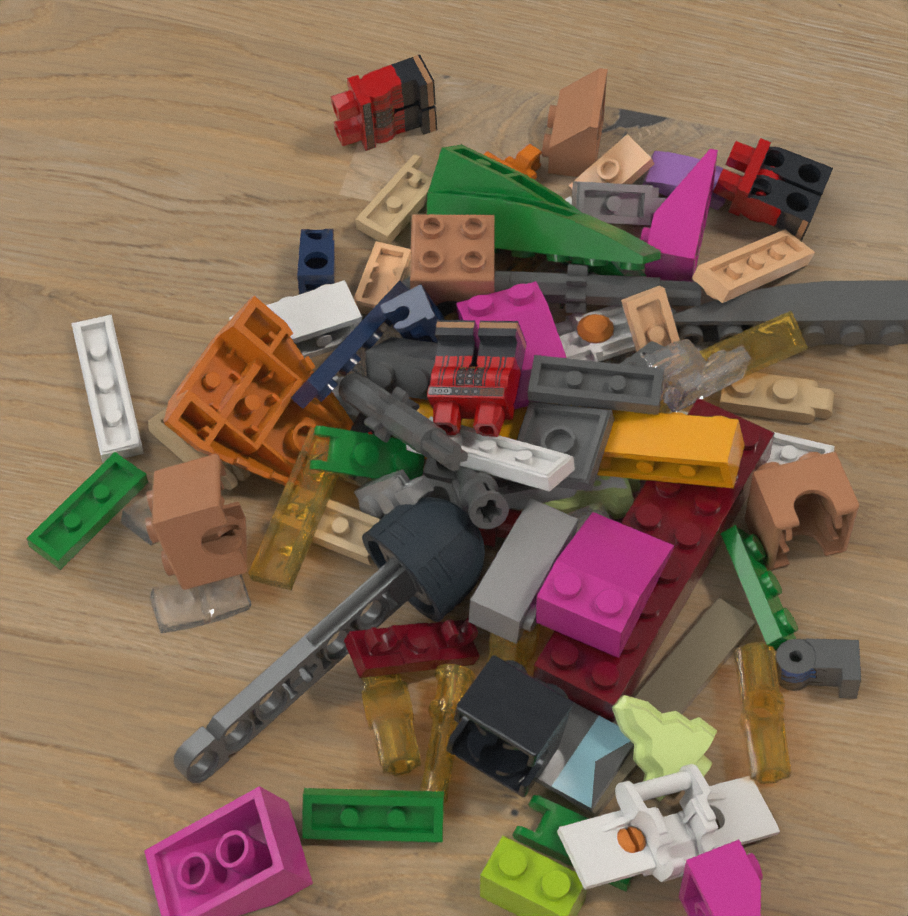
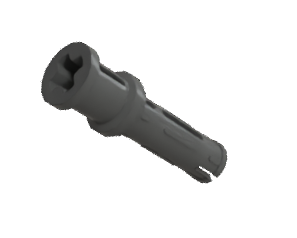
[453,465,509,529]

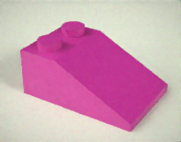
[640,149,718,281]
[456,281,567,410]
[536,512,674,658]
[144,786,313,916]
[679,839,763,916]

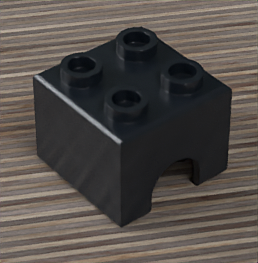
[446,655,573,797]

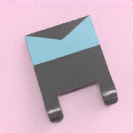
[534,678,634,812]

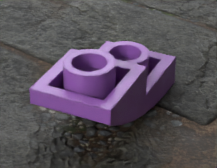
[642,151,726,210]

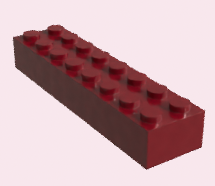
[533,398,775,723]

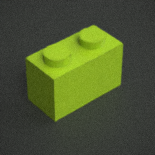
[480,835,587,916]

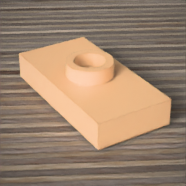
[569,134,654,190]
[354,241,411,315]

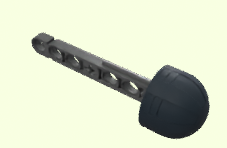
[174,497,485,783]

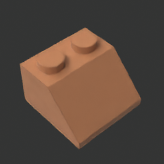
[542,68,608,177]

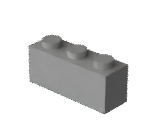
[469,498,578,644]

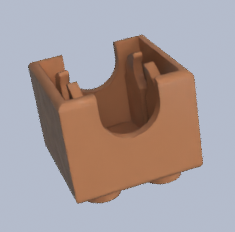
[410,214,495,306]
[744,452,859,571]
[145,454,247,590]

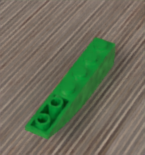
[428,144,647,277]
[427,189,661,270]

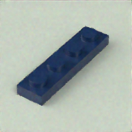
[291,280,410,409]

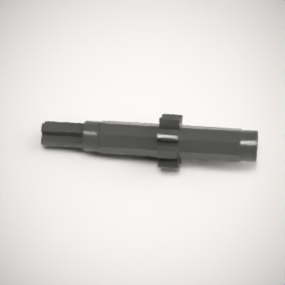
[494,264,702,314]
[339,373,468,471]

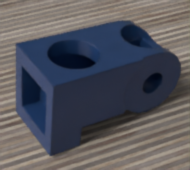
[297,228,336,295]

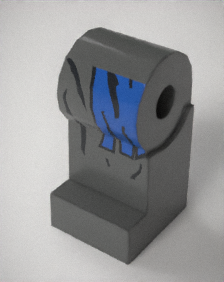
[773,638,861,699]

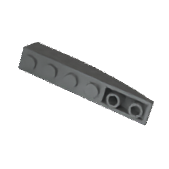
[673,280,908,348]

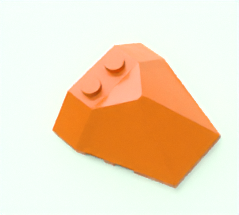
[163,296,353,495]

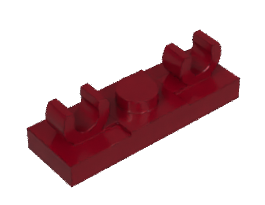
[344,618,480,678]

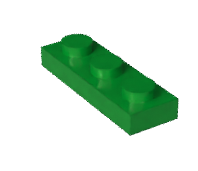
[26,452,148,570]
[721,525,798,651]
[302,788,444,842]

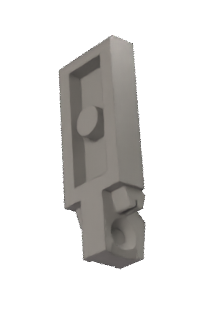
[572,181,667,225]
[354,469,434,519]

